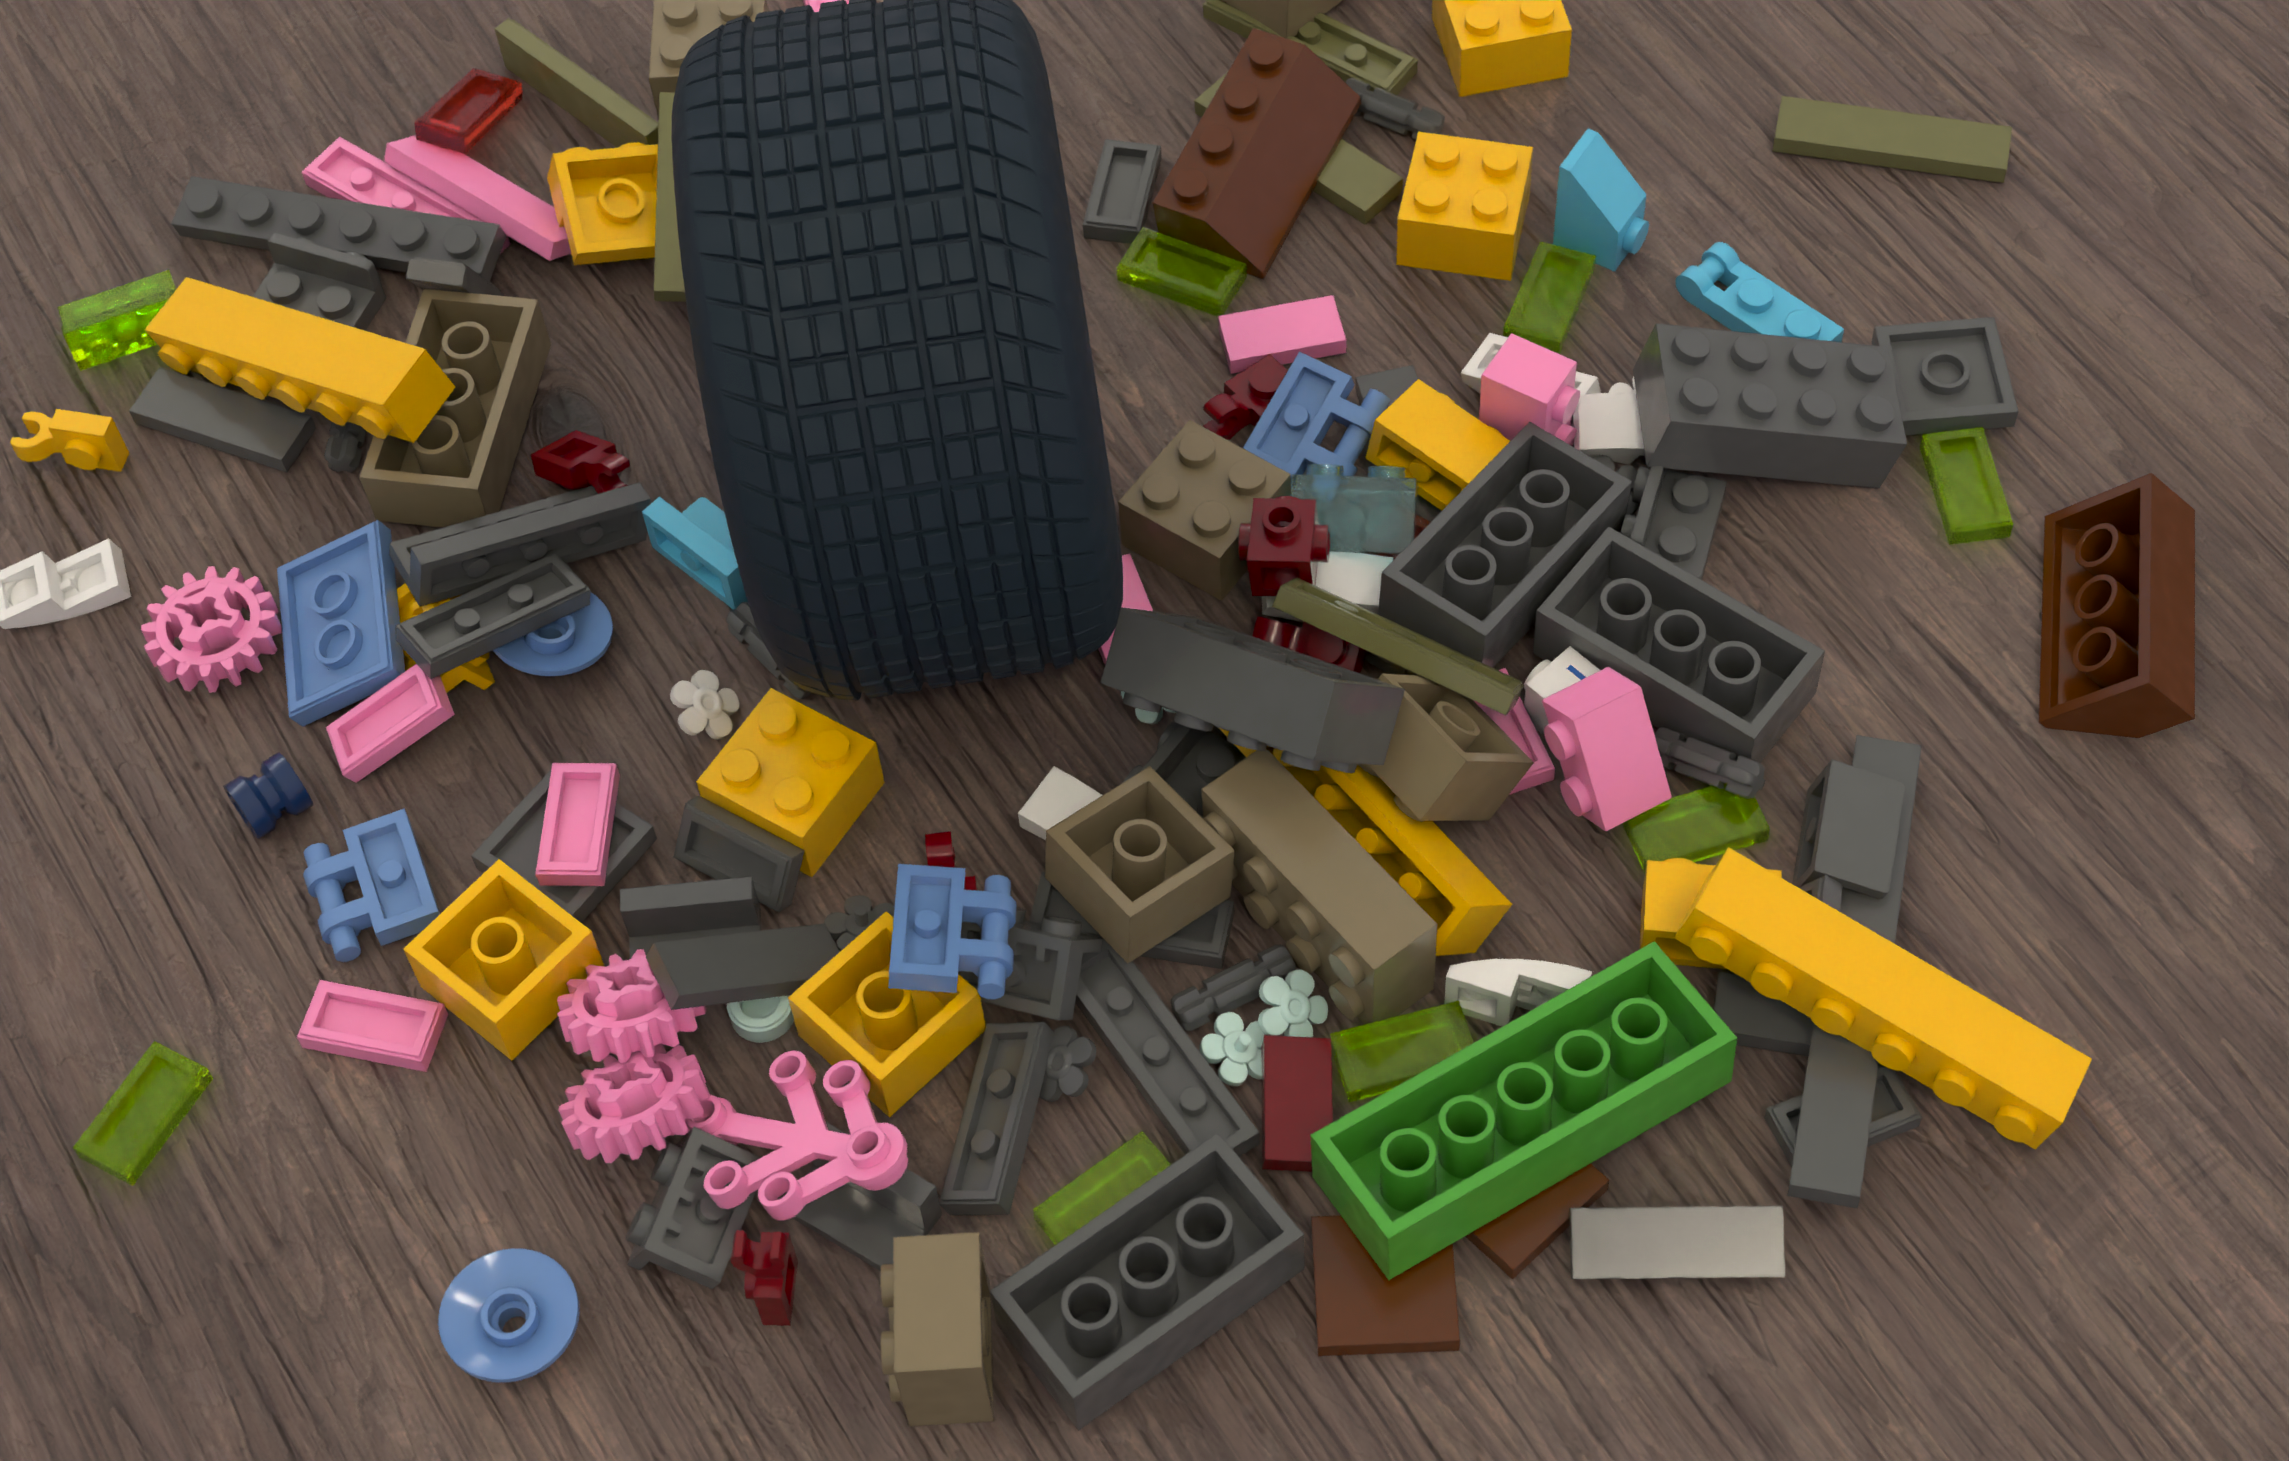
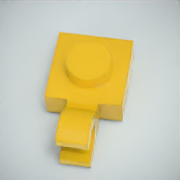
[10,409,130,472]

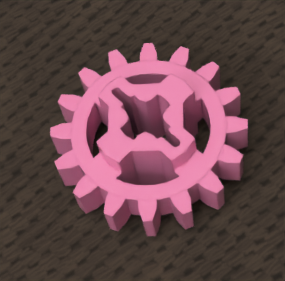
[141,566,282,693]
[557,949,706,1063]
[559,1044,710,1163]

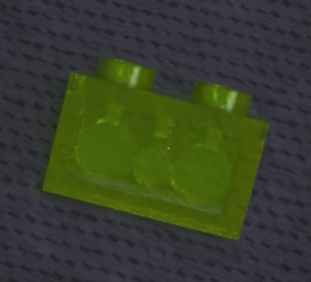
[57,270,177,371]

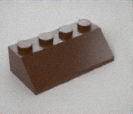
[1152,28,1361,279]
[2039,473,2195,738]

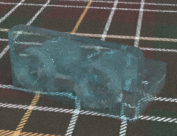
[1291,464,1418,554]

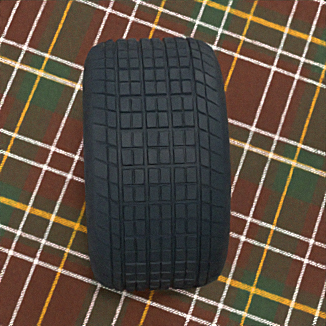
[672,0,1123,700]

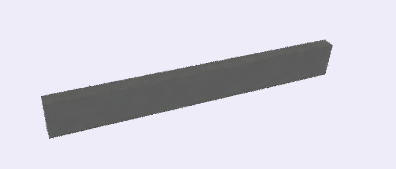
[1787,735,1922,1209]

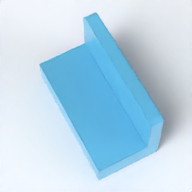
[642,496,748,610]

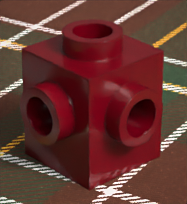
[1238,496,1330,597]

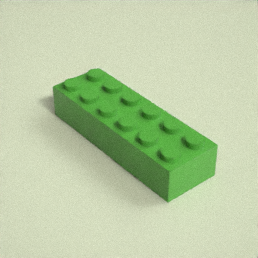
[1310,941,1737,1280]

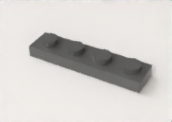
[1075,939,1260,1157]

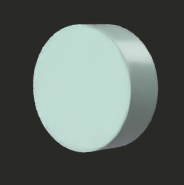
[727,995,794,1043]

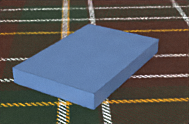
[277,520,405,727]

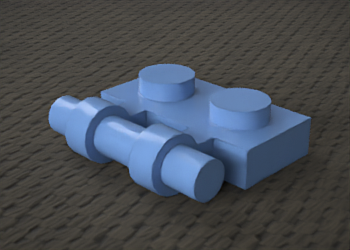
[1243,351,1391,504]
[303,808,440,962]
[888,864,1017,999]

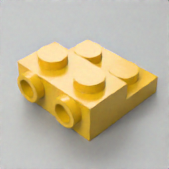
[547,142,658,265]

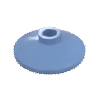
[493,592,613,676]
[438,1248,580,1383]

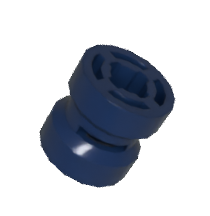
[223,752,313,839]

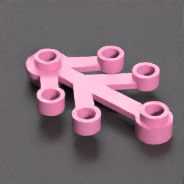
[685,1050,908,1221]

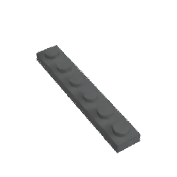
[171,176,507,282]

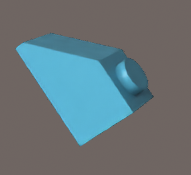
[1553,128,1649,272]

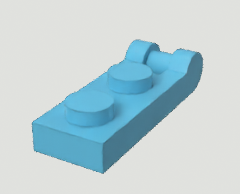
[1675,242,1844,342]

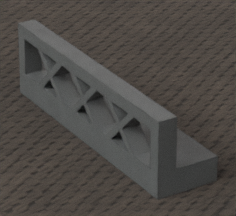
[389,482,650,607]

